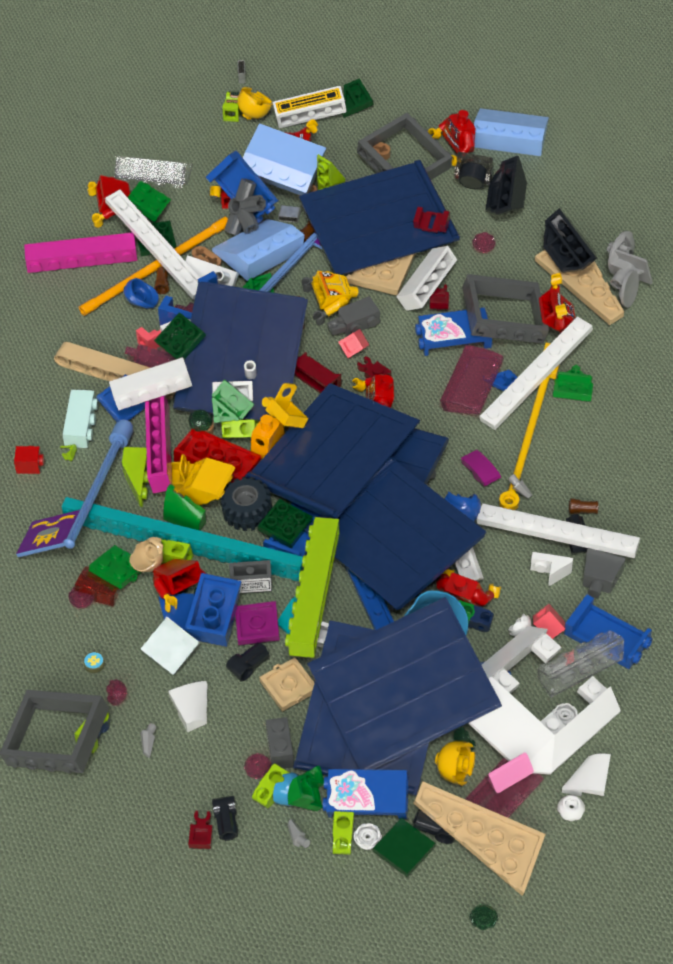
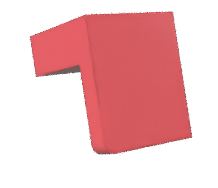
[136,327,161,353]
[338,329,369,358]
[533,604,565,639]

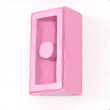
[488,753,534,793]

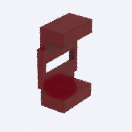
[413,207,450,233]

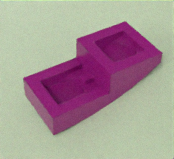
[461,450,501,486]

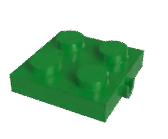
[127,180,171,222]
[89,545,142,589]

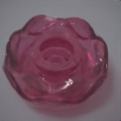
[472,232,496,253]
[68,585,94,609]
[106,679,127,705]
[244,753,271,779]

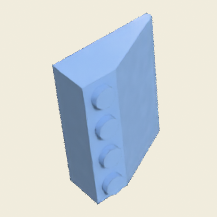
[474,108,549,156]
[243,123,326,195]
[212,219,304,281]

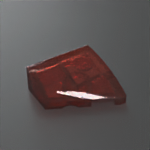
[74,566,120,606]

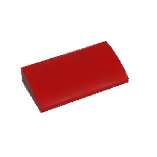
[174,427,261,483]

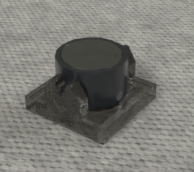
[454,152,494,189]

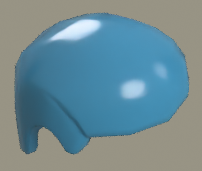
[273,772,298,806]

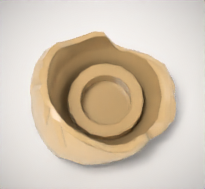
[130,537,163,572]

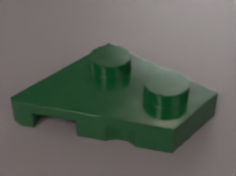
[342,78,374,118]

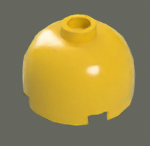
[237,87,273,120]
[435,741,475,786]

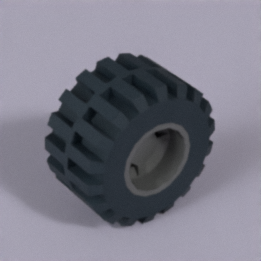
[221,477,272,531]

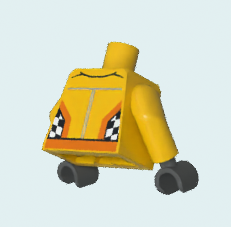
[302,271,358,325]

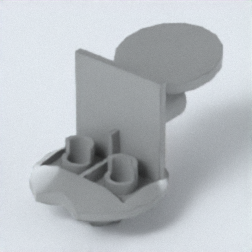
[606,230,653,308]

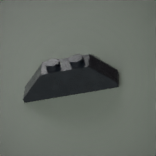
[485,155,527,215]
[543,208,597,273]

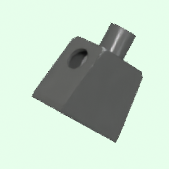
[583,548,626,598]

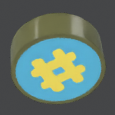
[83,652,105,673]

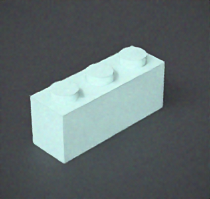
[63,390,98,448]

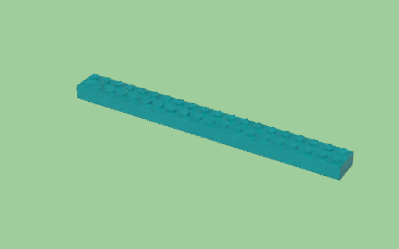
[61,497,304,581]

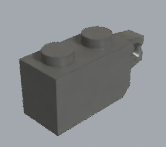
[327,296,380,336]

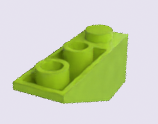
[317,154,345,190]
[122,447,149,507]

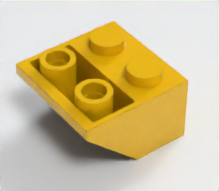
[179,458,235,505]

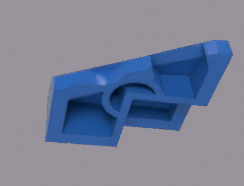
[158,593,195,630]

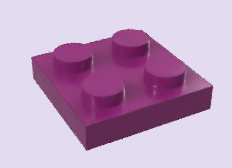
[235,601,280,645]

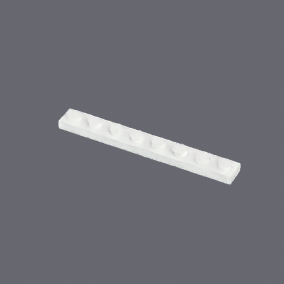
[105,190,200,300]
[480,316,593,430]
[477,504,640,558]

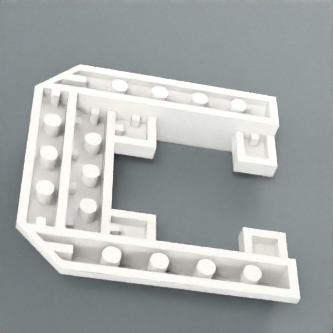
[468,626,621,775]

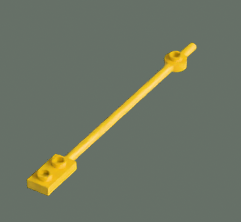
[499,343,560,510]

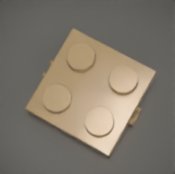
[259,658,314,712]

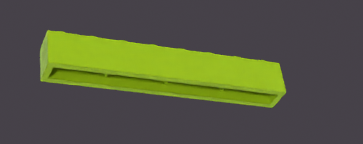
[285,517,340,658]

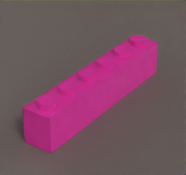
[24,233,137,273]
[145,395,172,493]

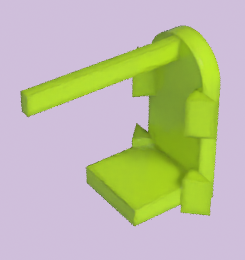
[60,444,77,461]

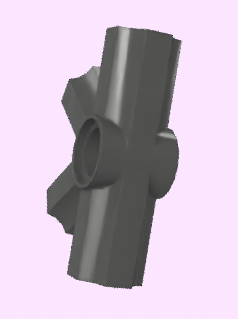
[225,178,266,235]

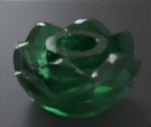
[188,410,213,432]
[453,726,476,750]
[469,904,498,930]

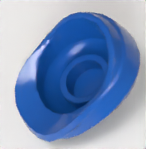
[124,278,159,309]

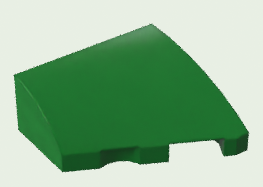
[163,484,206,531]
[288,766,324,811]

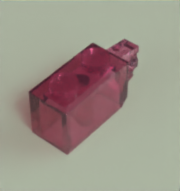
[125,344,176,368]

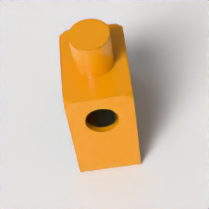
[251,414,285,460]

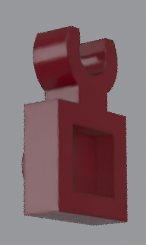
[430,284,449,310]
[357,356,391,378]
[188,811,213,849]

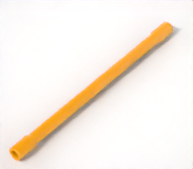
[79,216,228,316]

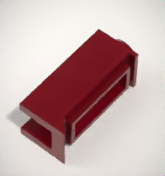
[294,352,342,393]

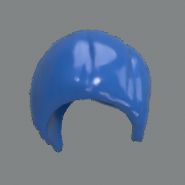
[444,491,481,522]

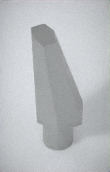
[508,474,532,499]
[140,723,157,758]
[288,819,310,848]

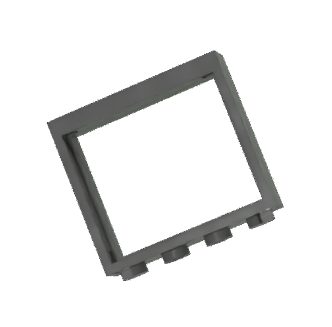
[357,113,452,180]
[462,274,549,343]
[0,690,109,774]

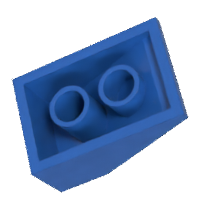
[185,573,242,647]

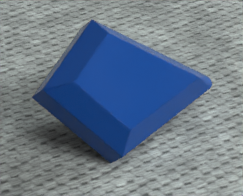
[483,370,518,391]

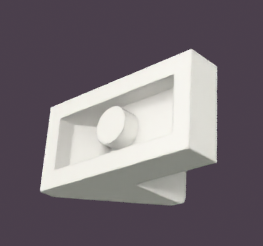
[530,552,573,586]

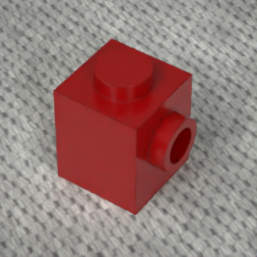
[14,445,45,474]

